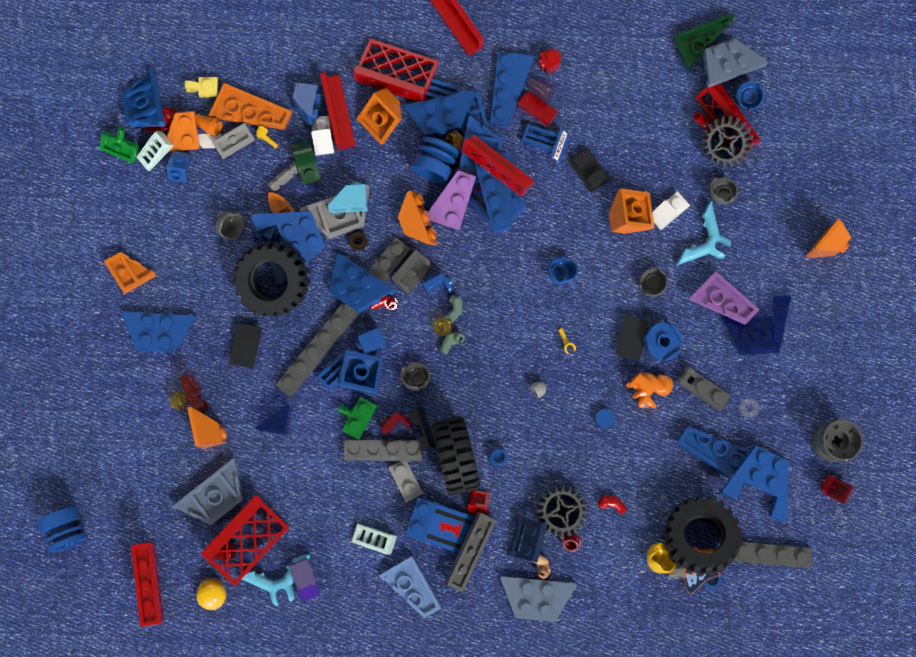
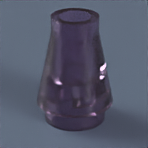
[527,77,555,102]

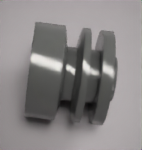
[812,420,863,462]

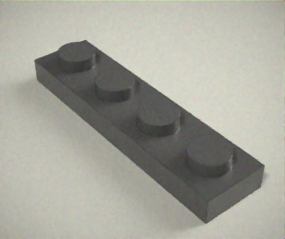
[344,440,422,461]
[444,512,496,592]
[733,542,812,569]

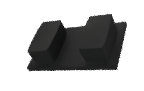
[568,147,611,193]
[615,314,649,361]
[229,323,262,369]
[410,407,436,448]

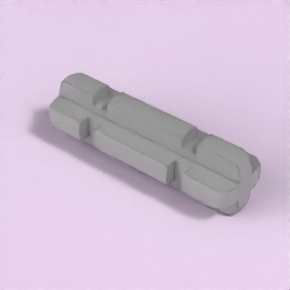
[268,162,299,192]

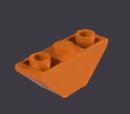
[398,190,438,245]

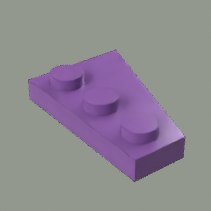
[428,170,477,230]
[689,272,759,325]

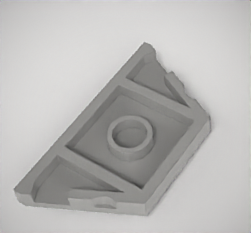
[299,185,370,239]

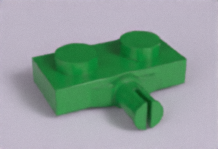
[99,126,139,163]
[338,397,377,440]

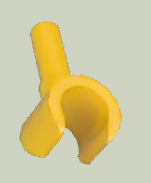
[256,126,279,149]
[558,328,576,354]

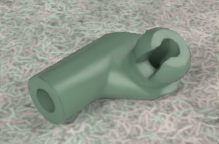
[445,295,463,323]
[439,332,465,355]

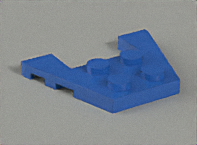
[251,211,325,284]
[719,446,789,523]

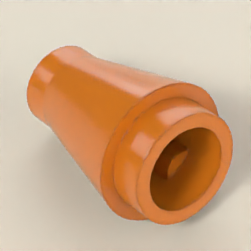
[196,114,223,136]

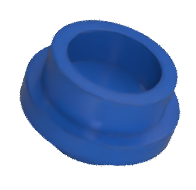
[489,448,509,467]

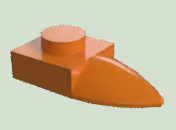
[268,192,295,213]

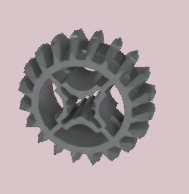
[702,116,754,167]
[535,485,589,538]

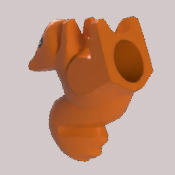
[625,371,673,408]

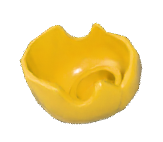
[647,542,676,573]
[196,578,227,610]

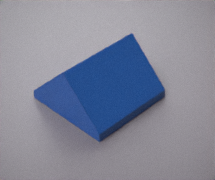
[338,350,383,394]

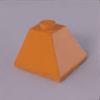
[357,88,402,145]
[609,188,655,234]
[805,219,851,258]
[187,407,227,449]

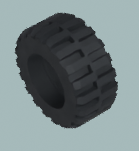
[232,242,310,317]
[431,416,481,495]
[663,496,743,577]

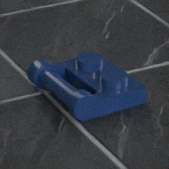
[507,516,547,563]

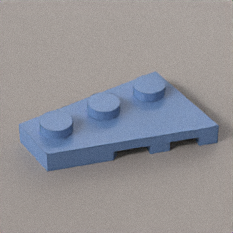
[379,556,442,618]

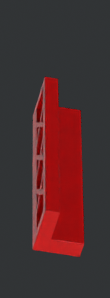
[429,0,484,57]
[320,72,356,150]
[695,83,762,153]
[462,135,534,197]

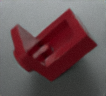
[381,412,411,436]
[820,473,854,505]

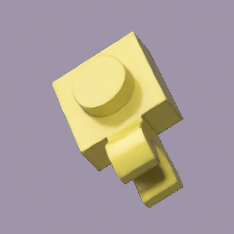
[185,77,218,97]

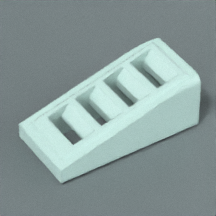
[137,131,174,171]
[351,523,397,555]

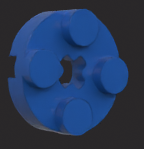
[643,322,682,361]

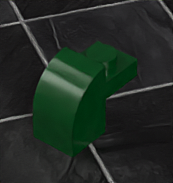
[291,138,321,185]

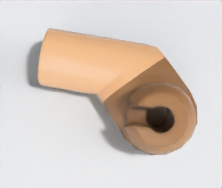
[534,555,551,579]

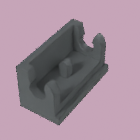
[391,250,432,295]

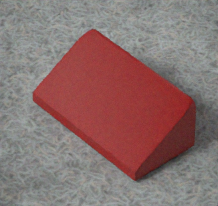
[517,91,558,127]

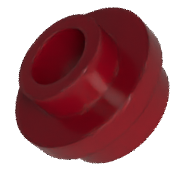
[562,533,581,551]

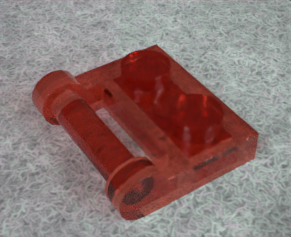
[179,375,209,412]

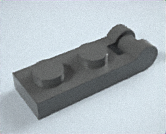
[675,365,731,412]

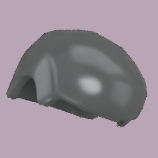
[709,176,738,205]
[215,210,245,240]
[639,268,668,297]
[400,362,431,391]

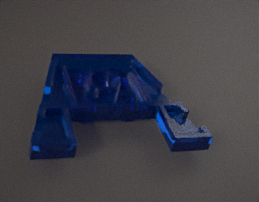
[720,295,791,355]

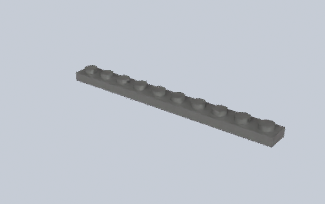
[276,238,411,397]

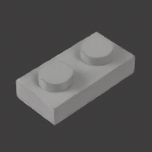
[212,123,255,159]
[388,461,423,503]

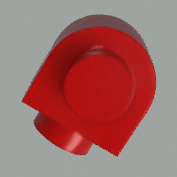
[537,49,561,74]

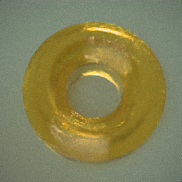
[433,317,451,336]
[169,391,187,410]

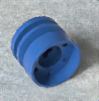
[411,137,459,183]
[36,506,88,553]

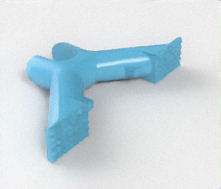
[676,201,731,266]
[237,554,311,606]

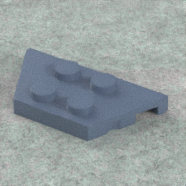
[703,38,768,88]
[173,459,243,525]
[500,576,576,622]

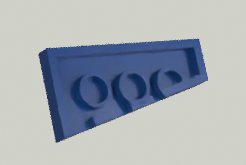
[490,52,535,127]
[474,152,512,234]
[676,427,748,488]

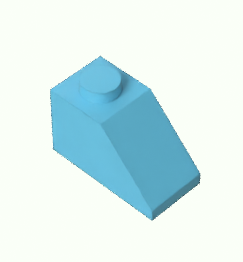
[328,182,368,213]

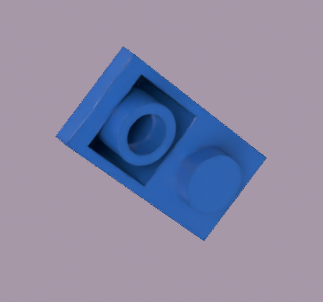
[292,82,322,127]

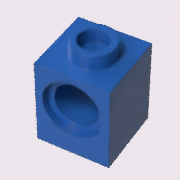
[356,328,387,355]

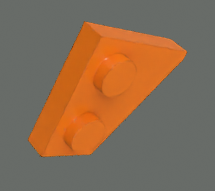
[167,111,200,152]
[104,252,156,294]

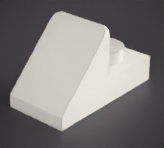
[311,116,334,156]
[652,191,690,231]

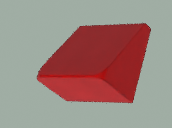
[467,490,490,515]

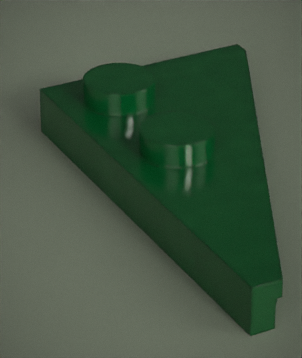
[673,13,734,70]

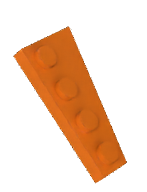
[208,83,293,130]

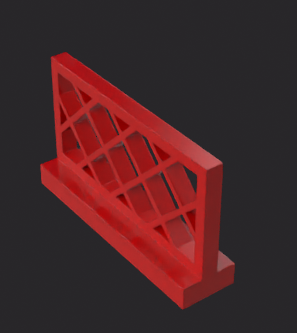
[353,38,439,102]
[199,495,289,587]
[131,542,164,627]

